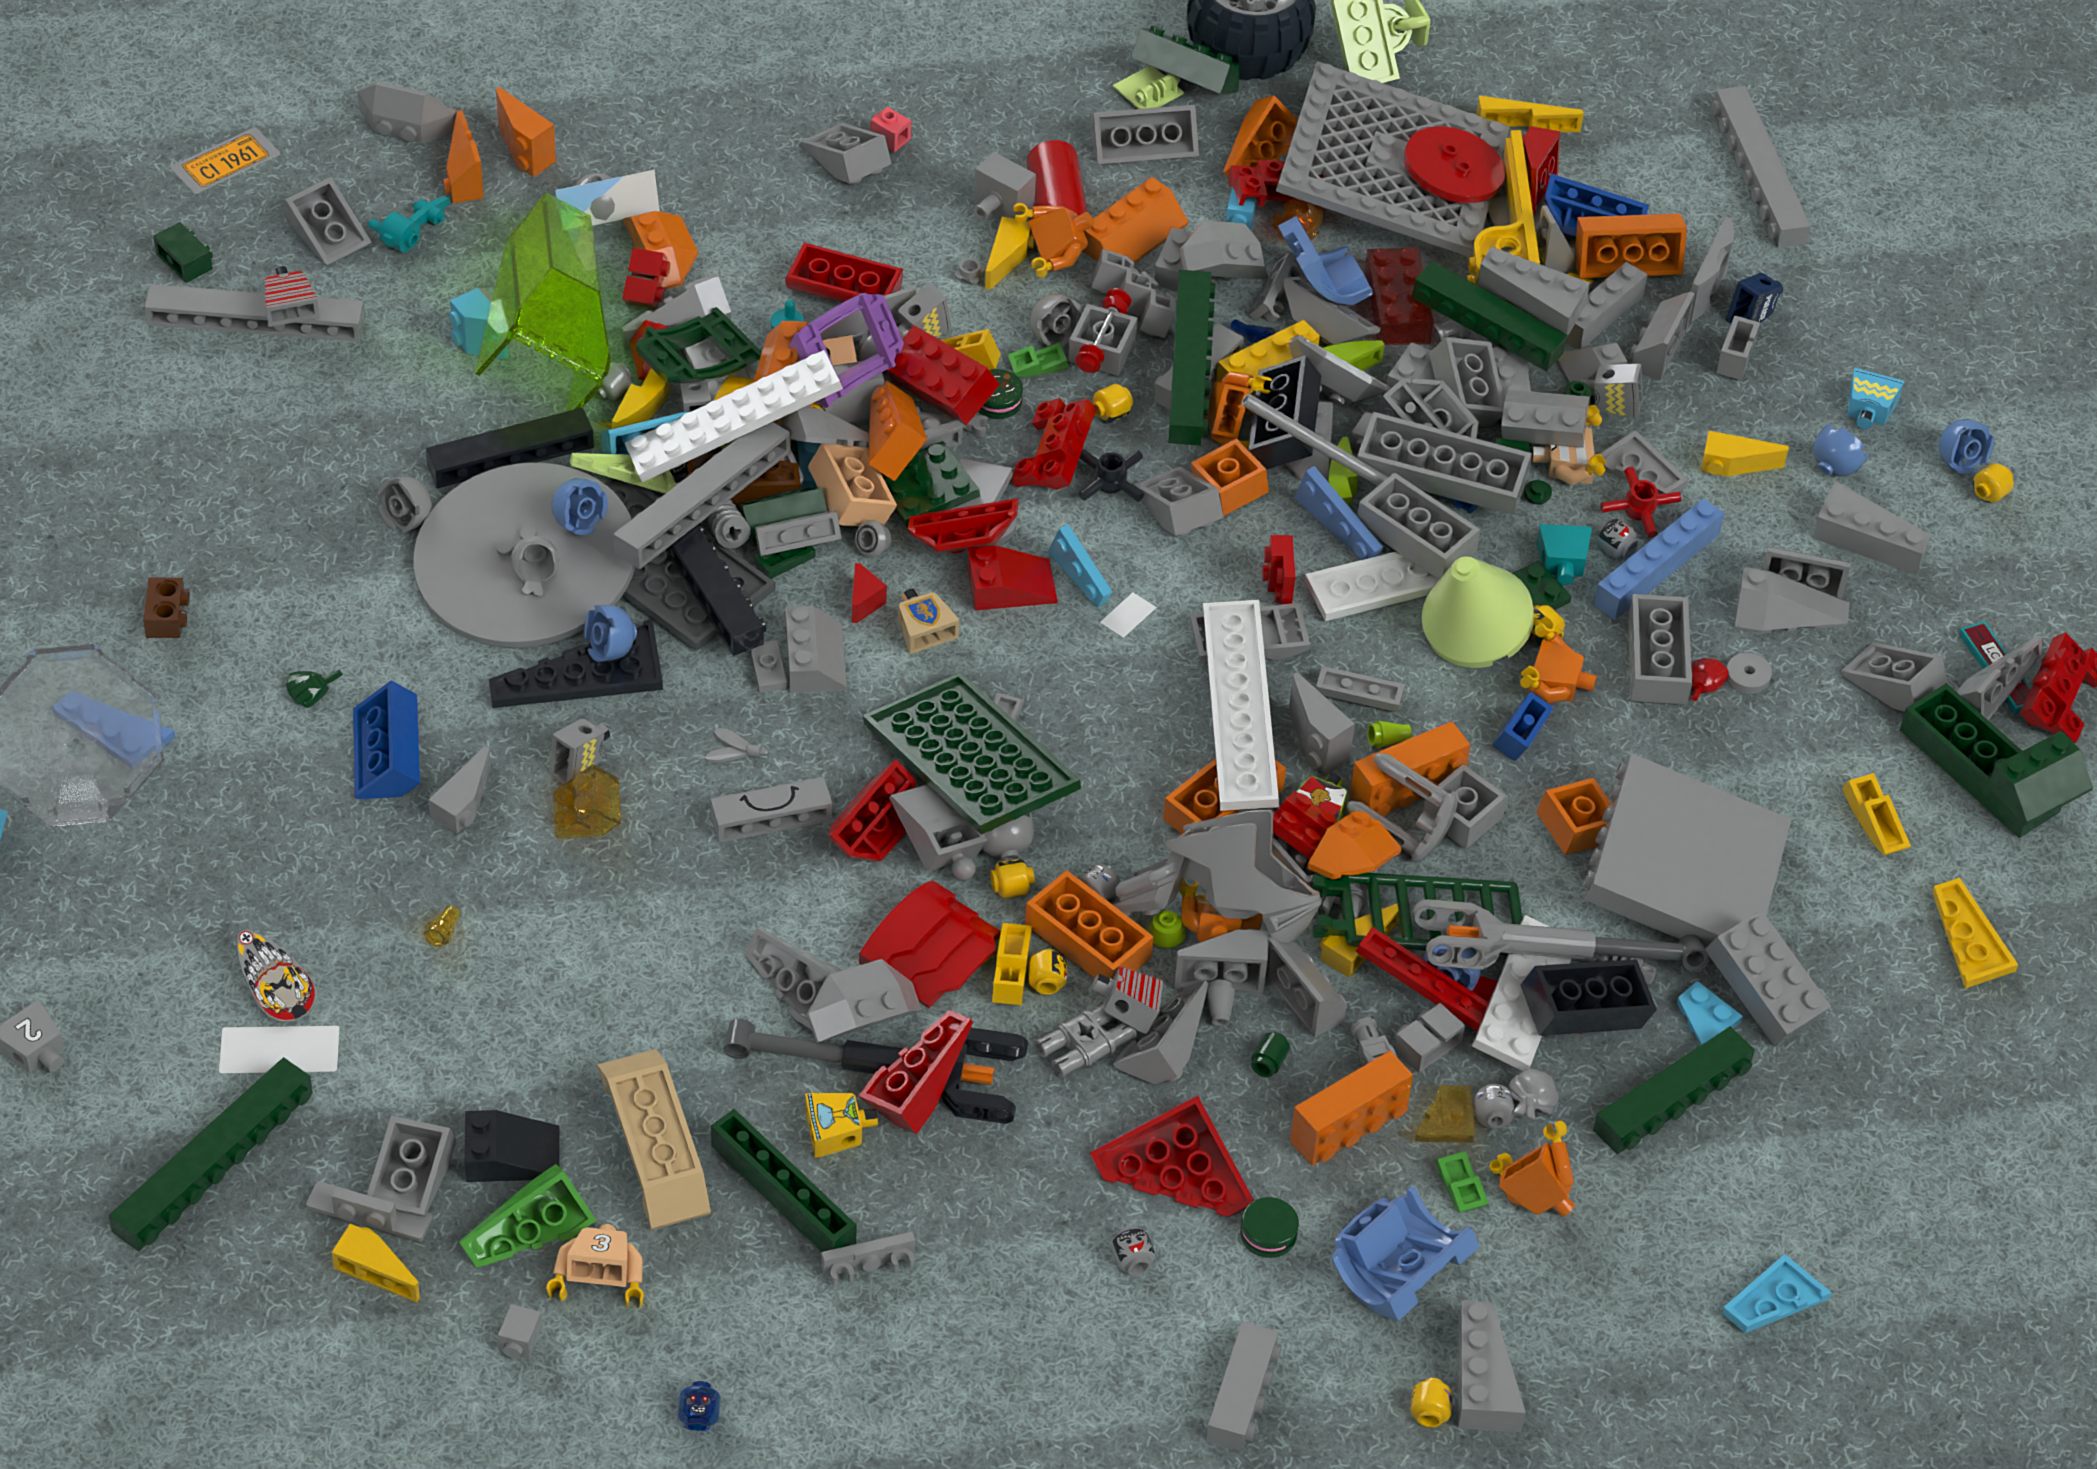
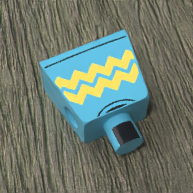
[1848,368,1904,429]

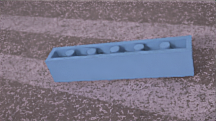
[1594,498,1725,620]

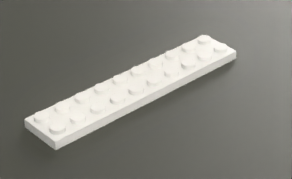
[1203,600,1279,811]

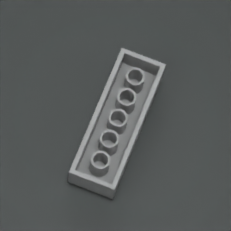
[1357,412,1532,515]

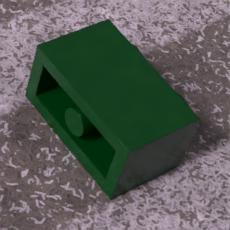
[154,222,213,283]

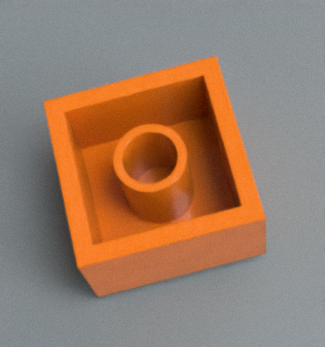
[1191,438,1269,516]
[1536,777,1611,855]

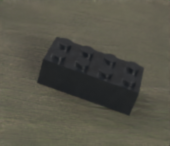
[1249,355,1322,470]
[1520,959,1657,1036]

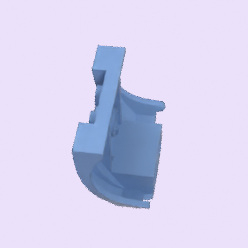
[1278,216,1373,305]
[1332,1186,1480,1321]

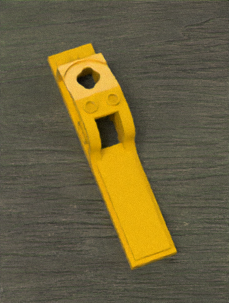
[1466,130,1540,315]

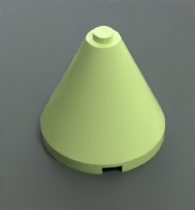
[1422,557,1534,668]

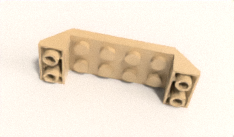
[597,1049,711,1231]

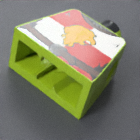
[1297,773,1347,821]

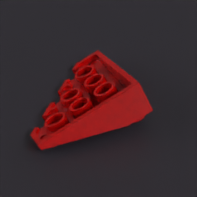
[1090,1095,1254,1217]

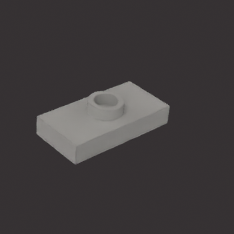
[749,640,787,693]

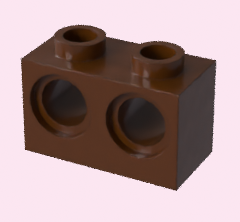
[143,577,190,638]

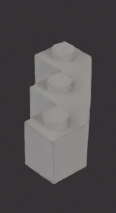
[1091,249,1176,338]

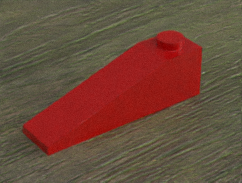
[859,1010,973,1134]

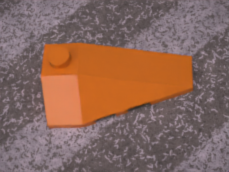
[1223,95,1298,177]
[443,110,484,203]

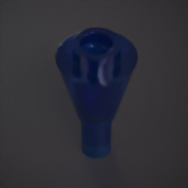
[1231,319,1275,344]

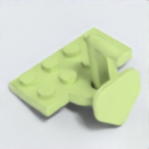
[1330,0,1430,83]

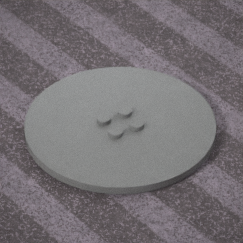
[413,463,635,648]

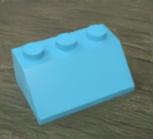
[601,412,688,455]

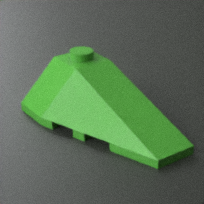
[459,1164,597,1268]

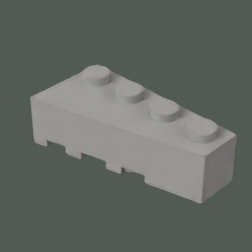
[1458,1301,1526,1432]

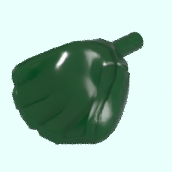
[286,669,343,708]

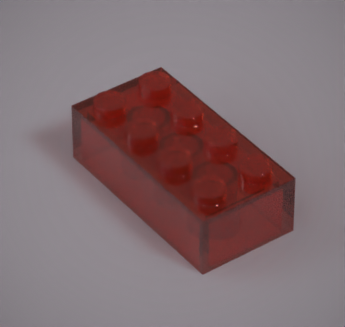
[1364,247,1434,346]

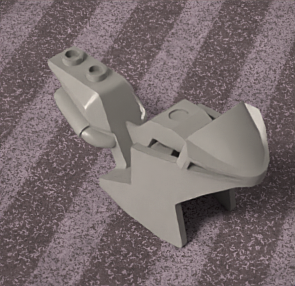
[1111,810,1322,943]

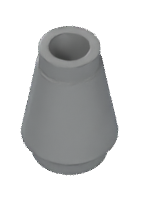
[1206,980,1236,1026]

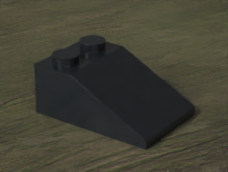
[464,1110,560,1182]

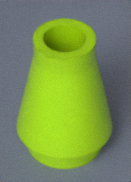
[1367,720,1412,749]

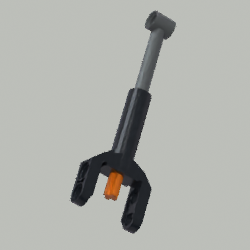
[723,1019,1028,1124]

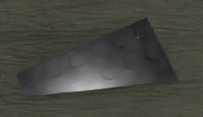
[489,619,663,708]

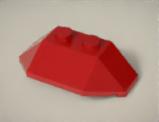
[908,498,1019,554]
[828,759,916,862]

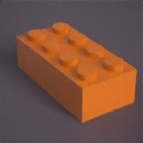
[1574,214,1687,278]
[1349,721,1471,817]
[1163,758,1286,834]
[1025,870,1154,979]
[1290,1050,1413,1166]

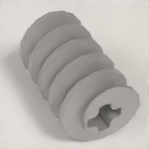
[704,499,750,548]

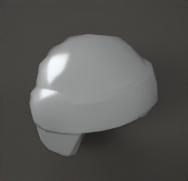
[511,536,560,597]
[1509,1068,1559,1120]

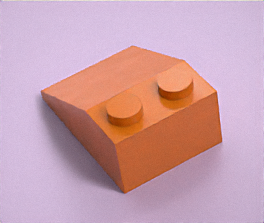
[496,87,556,177]

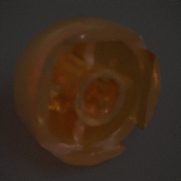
[1271,198,1324,240]

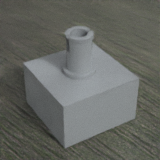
[974,152,1036,220]

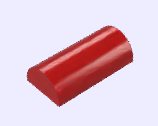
[1026,140,1088,216]
[785,242,903,303]

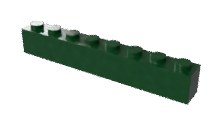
[1168,270,1216,446]
[108,1057,313,1252]

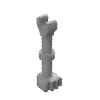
[915,405,988,437]

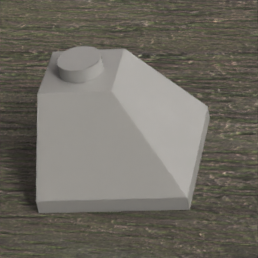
[1557,343,1627,383]

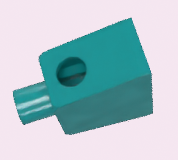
[1536,524,1592,585]

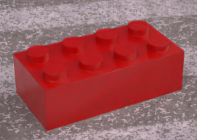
[885,325,1000,426]

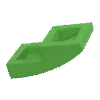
[1008,342,1069,377]
[1435,1151,1489,1213]

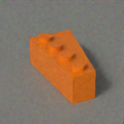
[868,380,927,481]

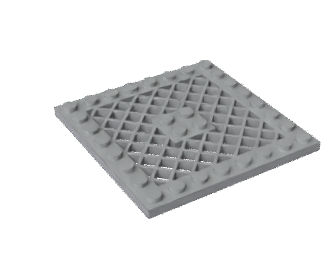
[1276,61,1509,257]

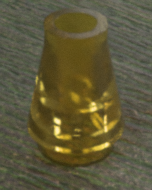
[424,905,461,947]

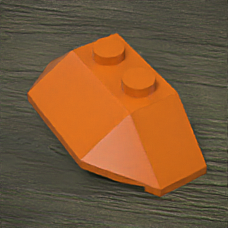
[623,211,698,289]
[1307,811,1401,879]

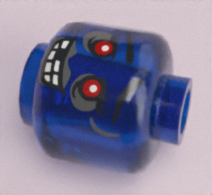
[678,1381,721,1431]

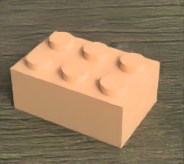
[808,443,897,527]

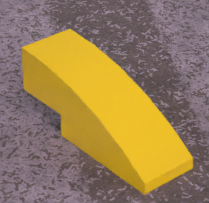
[612,369,671,429]
[1842,773,1911,856]
[992,923,1032,1006]

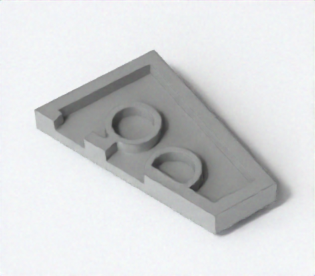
[1600,430,1688,495]

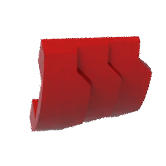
[859,880,1001,1008]

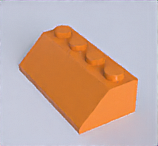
[1082,177,1189,263]
[753,321,808,426]

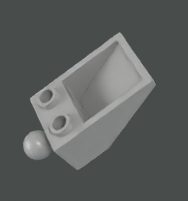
[889,784,988,880]

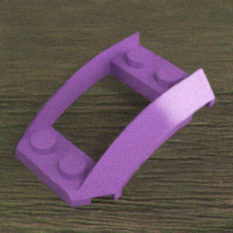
[788,293,904,408]

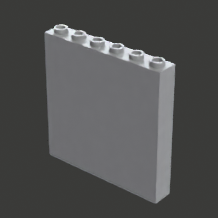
[1583,753,1792,949]

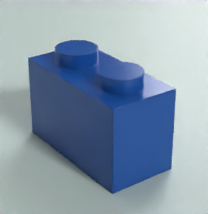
[1492,691,1553,761]

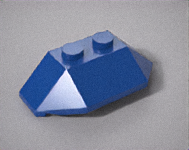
[1544,174,1649,239]

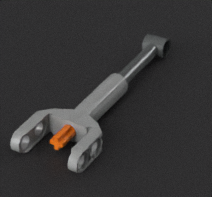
[1413,899,1709,972]

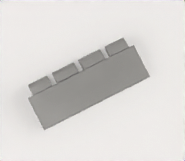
[820,286,916,352]

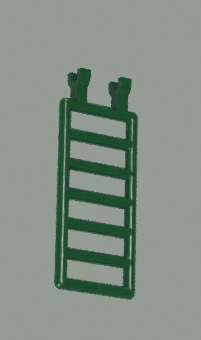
[1309,873,1523,956]

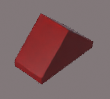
[852,563,887,623]

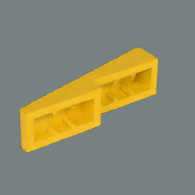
[1476,95,1584,133]

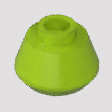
[1146,910,1186,948]

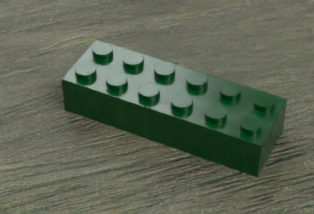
[1900,683,2062,838]

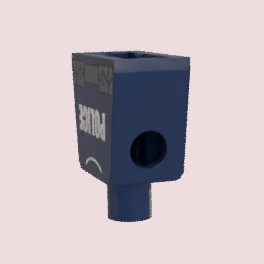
[1726,273,1783,324]

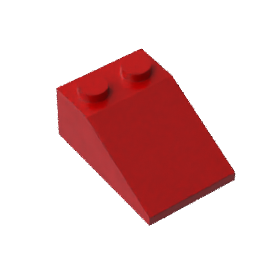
[1522,126,1560,214]
[967,545,1058,611]

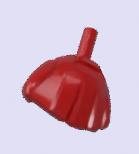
[1691,658,1729,701]

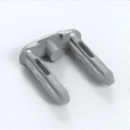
[1347,753,1458,862]

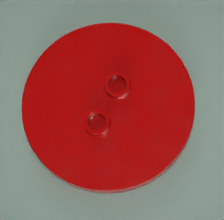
[1403,126,1505,203]

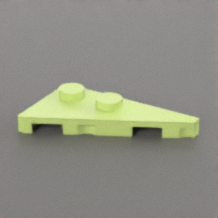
[570,453,676,494]

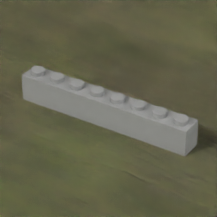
[1711,86,1811,248]
[144,284,365,342]
[613,422,791,569]

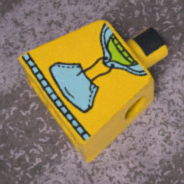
[805,1093,878,1158]

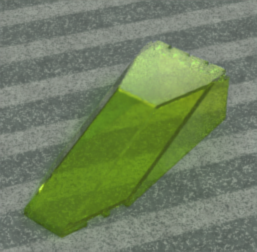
[475,192,611,411]

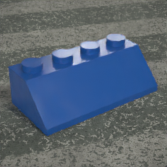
[353,680,420,799]

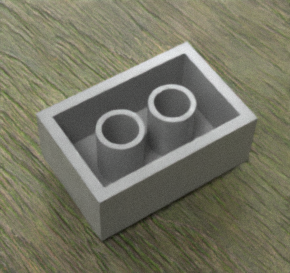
[1429,337,1505,428]

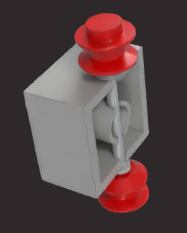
[1068,288,1137,376]

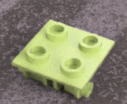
[1113,65,1184,109]

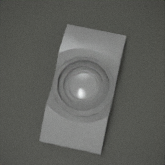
[1689,217,1734,322]
[1189,603,1310,662]

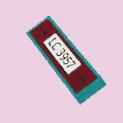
[1959,621,2031,715]

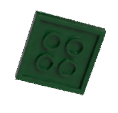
[880,441,980,528]

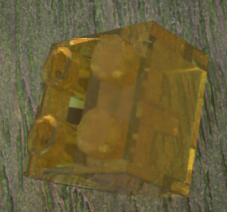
[553,764,621,839]

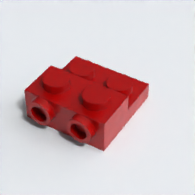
[1262,535,1296,605]
[1273,791,1338,859]

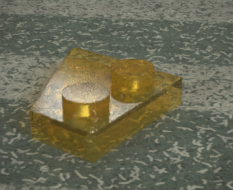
[1415,1085,1475,1143]

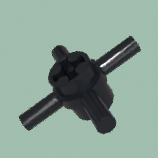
[1078,449,1144,502]

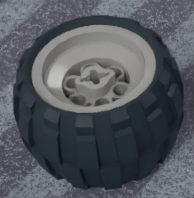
[1186,0,1316,80]

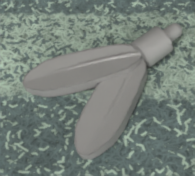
[705,728,768,763]

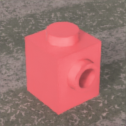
[870,107,911,153]

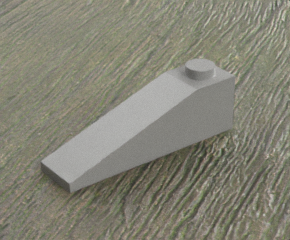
[621,273,731,349]
[781,404,869,447]
[1734,567,1850,634]
[1955,635,2042,720]
[745,927,842,1029]
[1113,980,1208,1084]

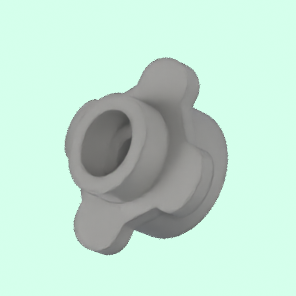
[955,258,985,284]

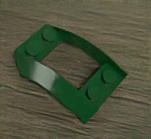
[636,307,762,383]

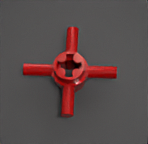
[1600,467,1682,538]

